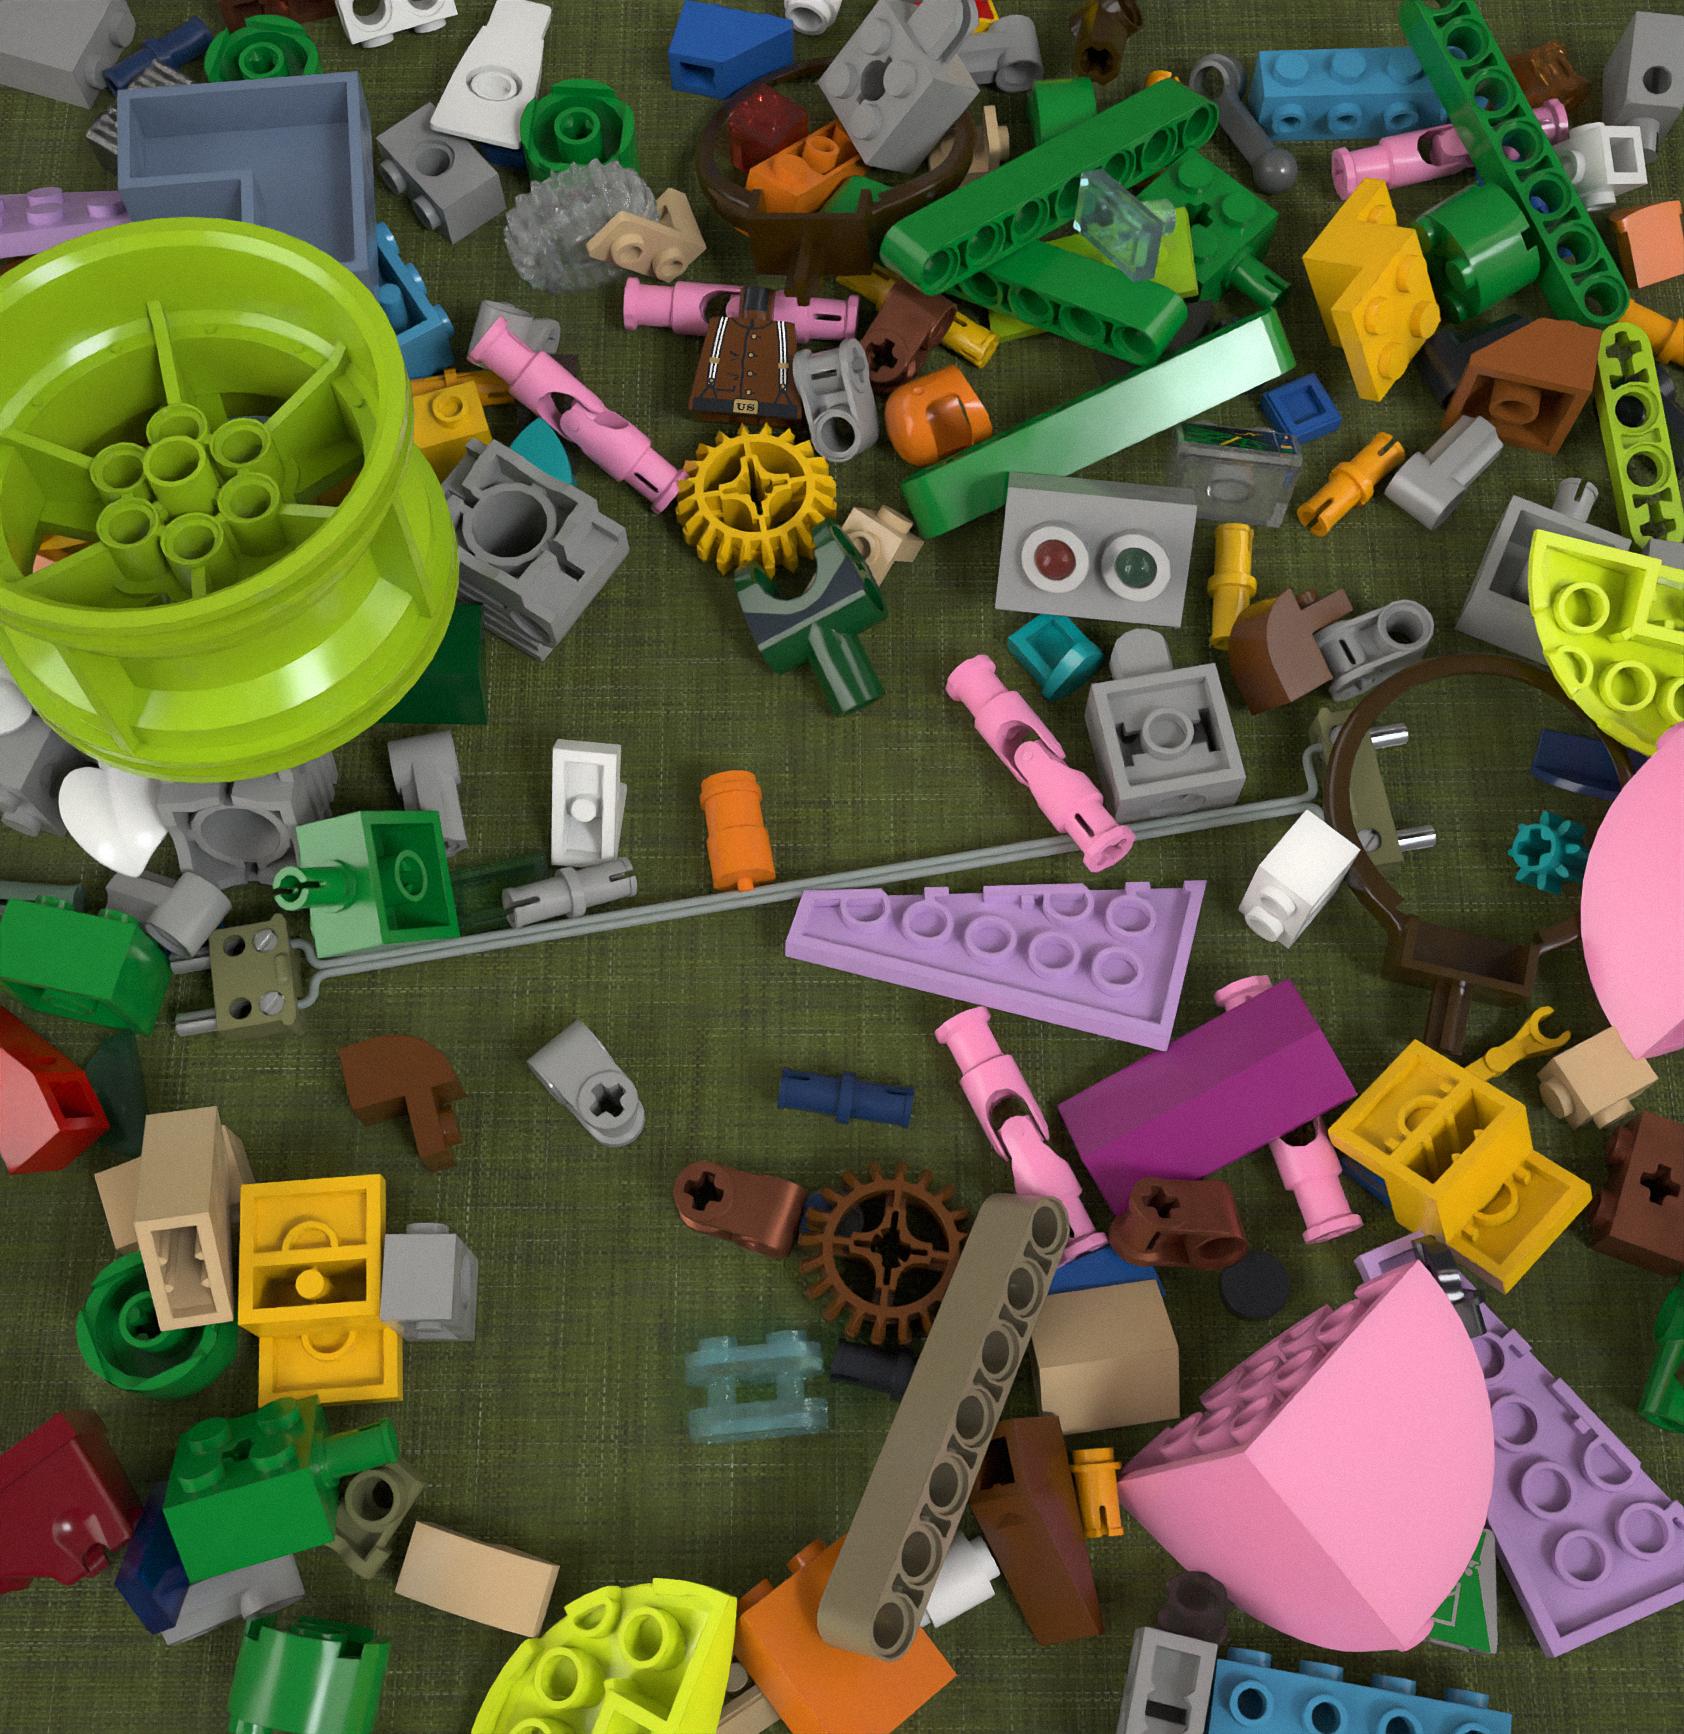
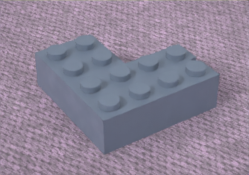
[117,71,380,304]

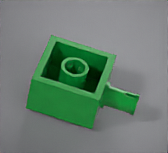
[1113,147,1294,325]
[273,811,460,958]
[0,895,173,1038]
[162,1394,400,1584]

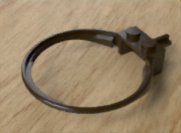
[695,56,977,307]
[1323,652,1636,1057]

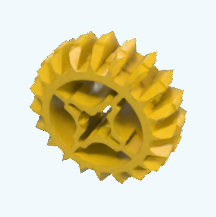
[676,422,837,580]

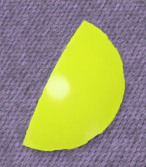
[1528,529,1684,757]
[471,1578,737,1734]

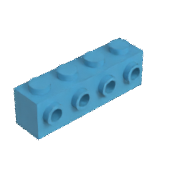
[1248,46,1488,141]
[376,221,456,379]
[1203,1647,1512,1734]

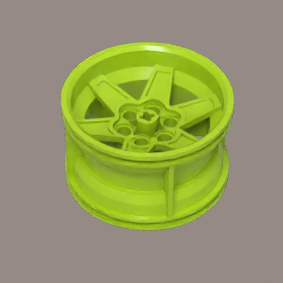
[0,217,460,783]

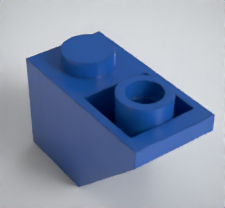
[668,0,794,100]

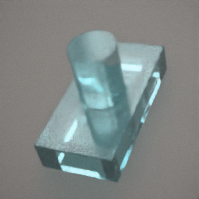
[1073,169,1176,282]

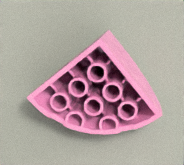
[1581,721,1684,1060]
[1116,1259,1495,1652]

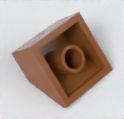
[1439,317,1603,455]

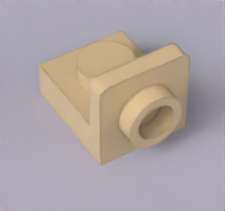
[927,105,1010,188]

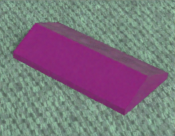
[1057,978,1358,1217]

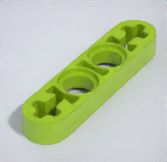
[1593,322,1684,554]

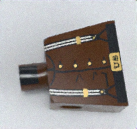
[688,286,805,431]

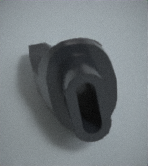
[1411,1235,1487,1339]

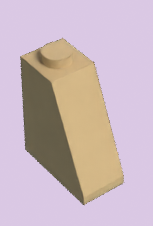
[133,1106,234,1331]

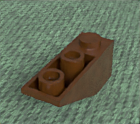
[969,1416,1105,1646]

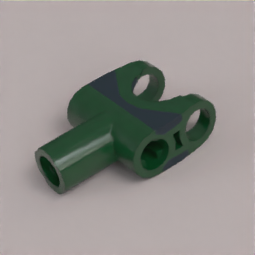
[734,518,888,718]

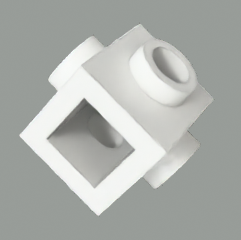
[1552,122,1648,213]

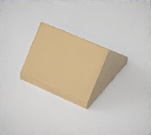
[1028,1279,1180,1435]

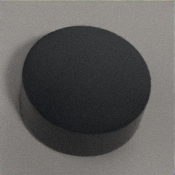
[1218,1250,1290,1322]

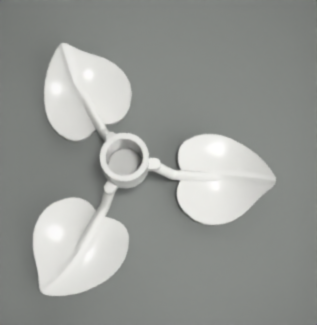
[0,654,168,878]

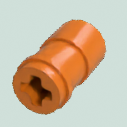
[699,770,776,893]

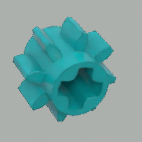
[1507,811,1591,895]

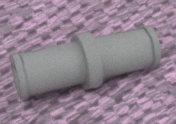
[502,857,637,929]

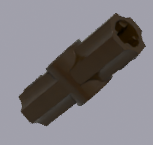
[1069,0,1144,86]

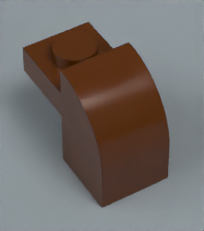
[1228,588,1353,716]
[338,1035,468,1173]

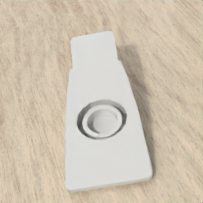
[430,0,551,149]

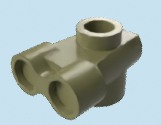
[324,1456,427,1579]

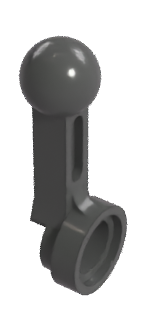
[1189,53,1298,195]

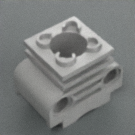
[441,437,630,662]
[156,751,338,890]

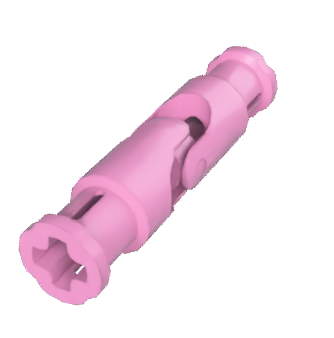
[1332,98,1568,201]
[623,277,860,344]
[467,316,690,515]
[945,654,1136,872]
[1213,975,1364,1245]
[934,1006,1109,1269]

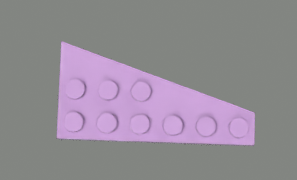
[0,187,132,259]
[785,880,1207,1052]
[1354,1230,1684,1658]

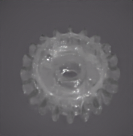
[503,158,660,296]

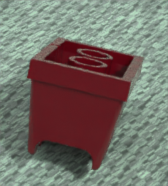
[0,1409,153,1595]

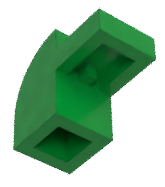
[1026,77,1097,148]

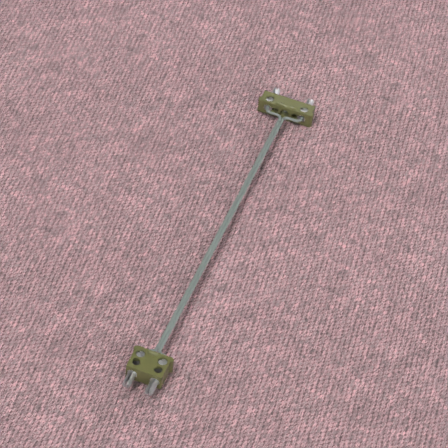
[169,708,1436,1042]

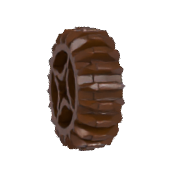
[798,1161,972,1347]

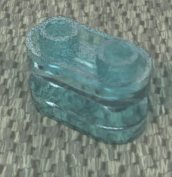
[684,1330,829,1444]

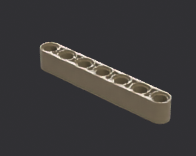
[817,1193,1070,1663]

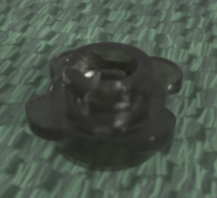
[1158,1571,1236,1646]

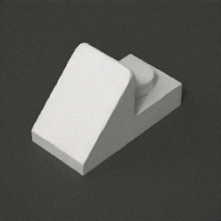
[551,739,627,868]

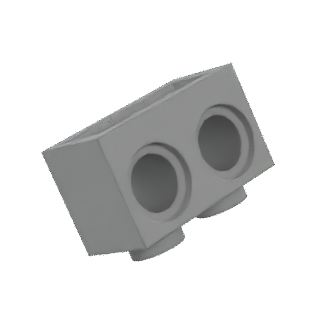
[1116,1627,1218,1734]

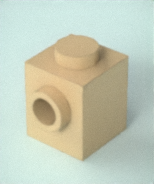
[1537,1025,1659,1131]

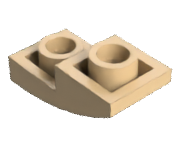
[395,1521,560,1638]

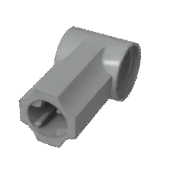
[957,15,1044,93]
[1384,415,1504,531]
[387,729,468,857]
[105,870,232,960]
[150,1554,306,1646]

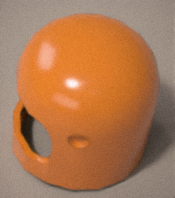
[884,364,992,467]

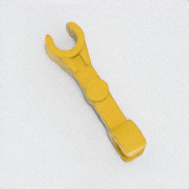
[1464,1006,1571,1081]

